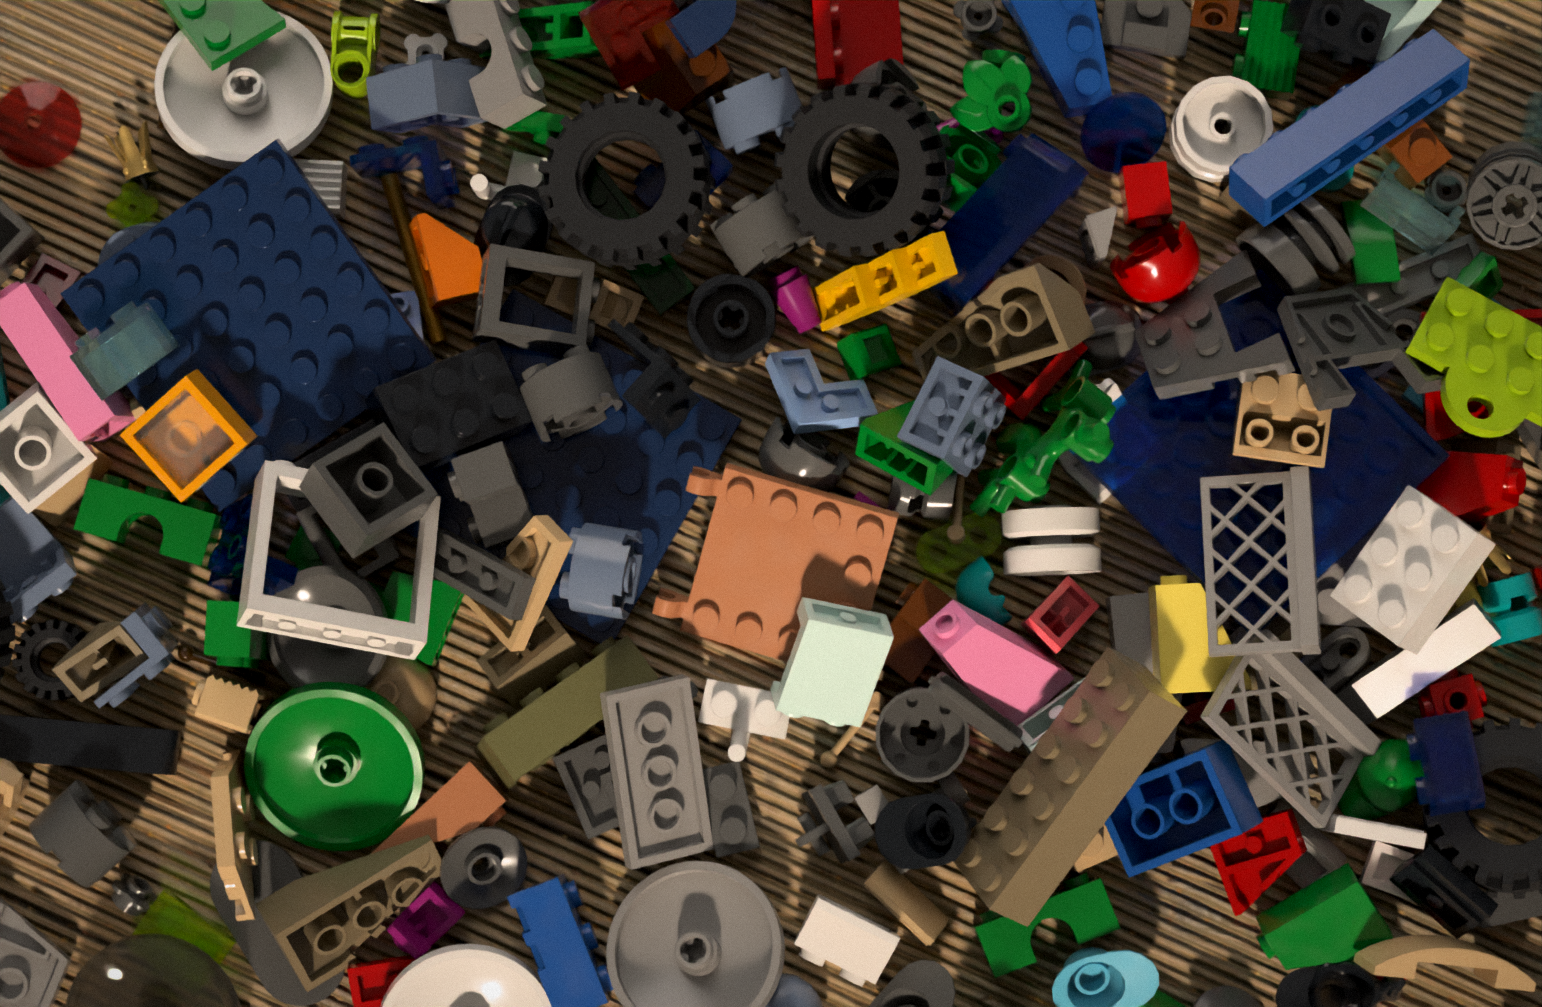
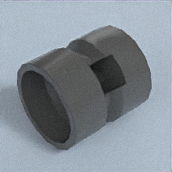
[887,470,957,524]

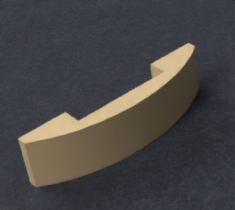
[1353,935,1536,992]

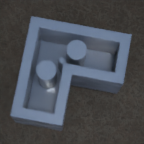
[366,54,487,133]

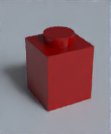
[1118,161,1173,230]

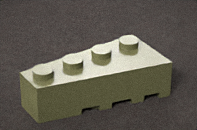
[474,635,659,793]

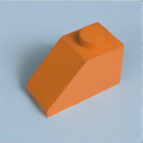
[408,213,482,309]

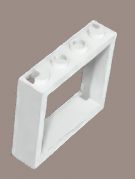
[236,460,441,660]

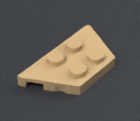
[210,750,258,921]

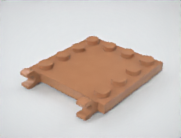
[652,463,899,662]

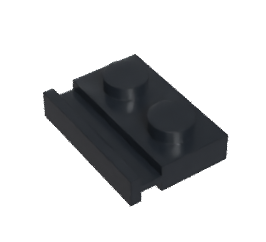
[1389,844,1498,939]

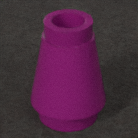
[767,265,823,334]

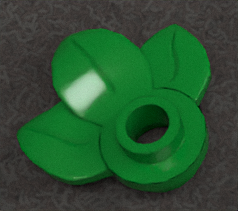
[950,55,1032,133]

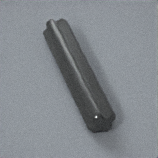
[928,672,1023,751]

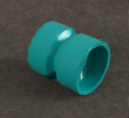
[1477,572,1542,647]

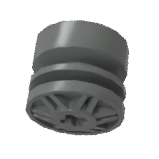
[1467,141,1542,250]
[1236,195,1356,299]
[876,685,970,782]

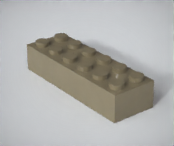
[953,647,1187,927]

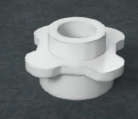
[404,33,448,65]

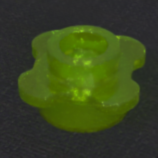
[106,182,159,228]

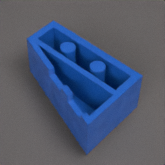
[1001,0,1113,118]
[507,874,613,1007]

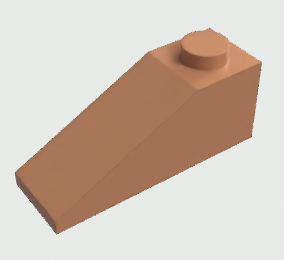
[371,761,510,854]

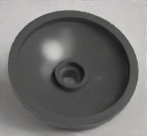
[266,565,388,689]

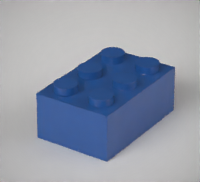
[1105,739,1263,878]

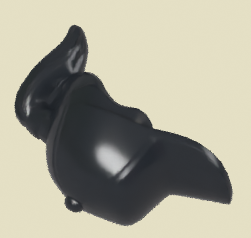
[1275,961,1406,1007]

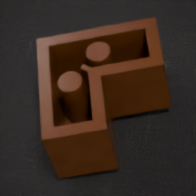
[884,578,953,685]

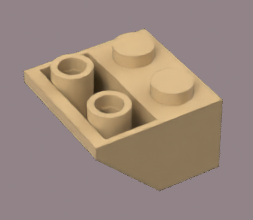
[1233,370,1332,468]

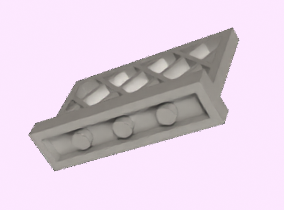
[1200,466,1322,657]
[1200,629,1382,828]

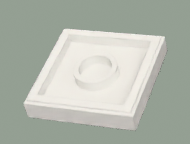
[1320,814,1427,849]

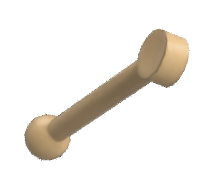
[947,473,966,544]
[820,692,885,768]

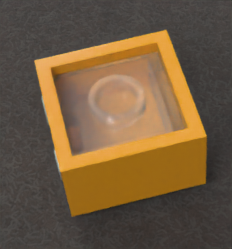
[120,369,258,503]

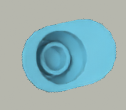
[1052,947,1159,1007]

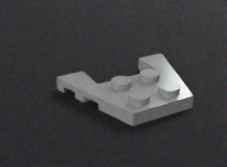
[0,897,72,1007]

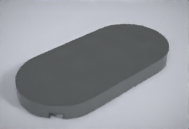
[210,840,345,1006]

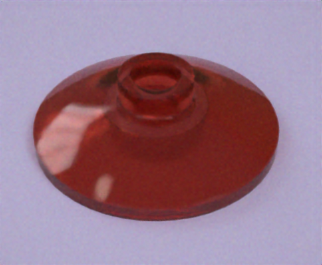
[0,81,82,169]

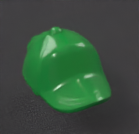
[1338,729,1444,820]

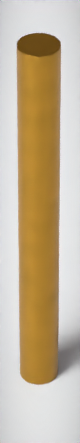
[380,173,448,345]

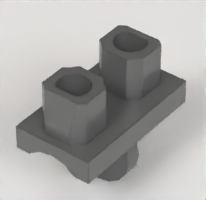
[795,780,875,864]

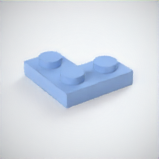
[765,349,878,434]

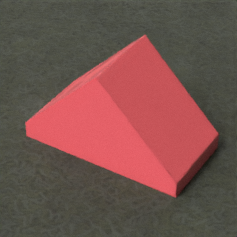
[1020,575,1100,655]

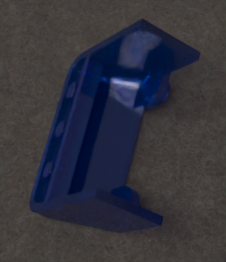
[920,133,1090,315]

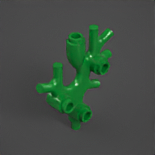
[969,359,1116,518]

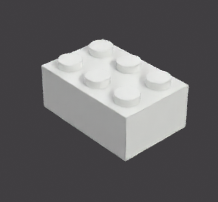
[1330,485,1496,655]

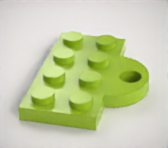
[1405,276,1542,438]

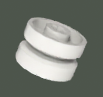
[1169,76,1273,183]
[1001,505,1102,576]

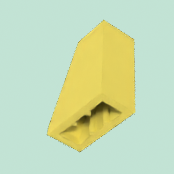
[1148,575,1252,694]

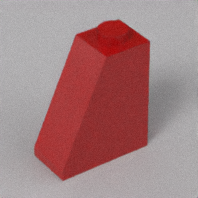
[1400,448,1526,524]

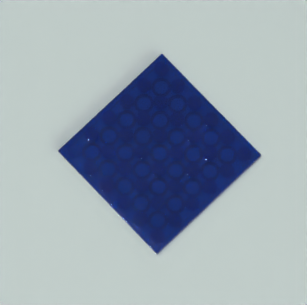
[1069,268,1450,632]

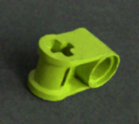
[330,11,381,99]

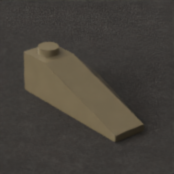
[912,263,1096,382]
[255,835,442,992]

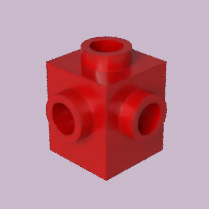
[1418,667,1487,735]

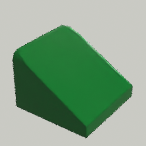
[837,323,902,381]

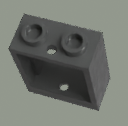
[472,244,600,356]

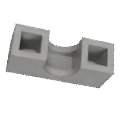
[445,0,547,129]

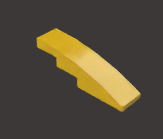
[812,231,958,332]

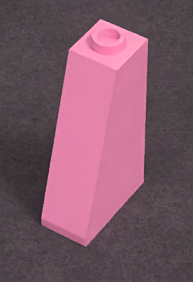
[0,281,136,442]
[919,600,1074,726]

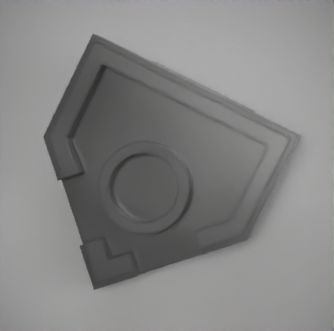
[1100,0,1192,59]

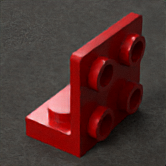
[811,0,904,90]

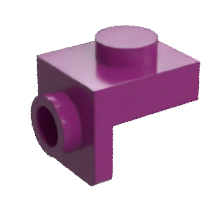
[387,881,465,959]

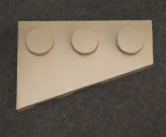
[462,515,573,652]

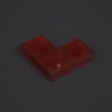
[578,0,680,90]

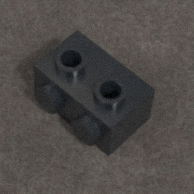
[1280,0,1391,69]

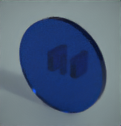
[1080,92,1166,173]

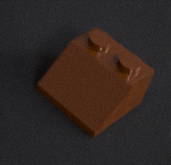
[613,2,734,115]

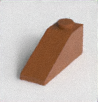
[1327,64,1452,192]

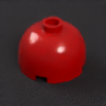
[1109,221,1201,304]

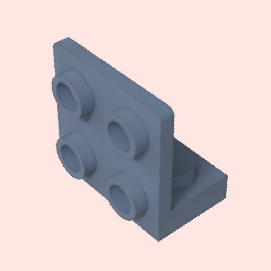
[897,356,1006,477]

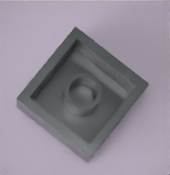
[299,422,438,559]

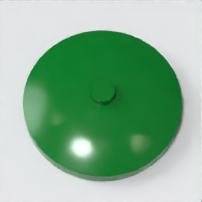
[244,682,425,851]

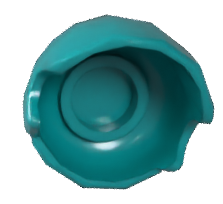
[955,556,1012,626]

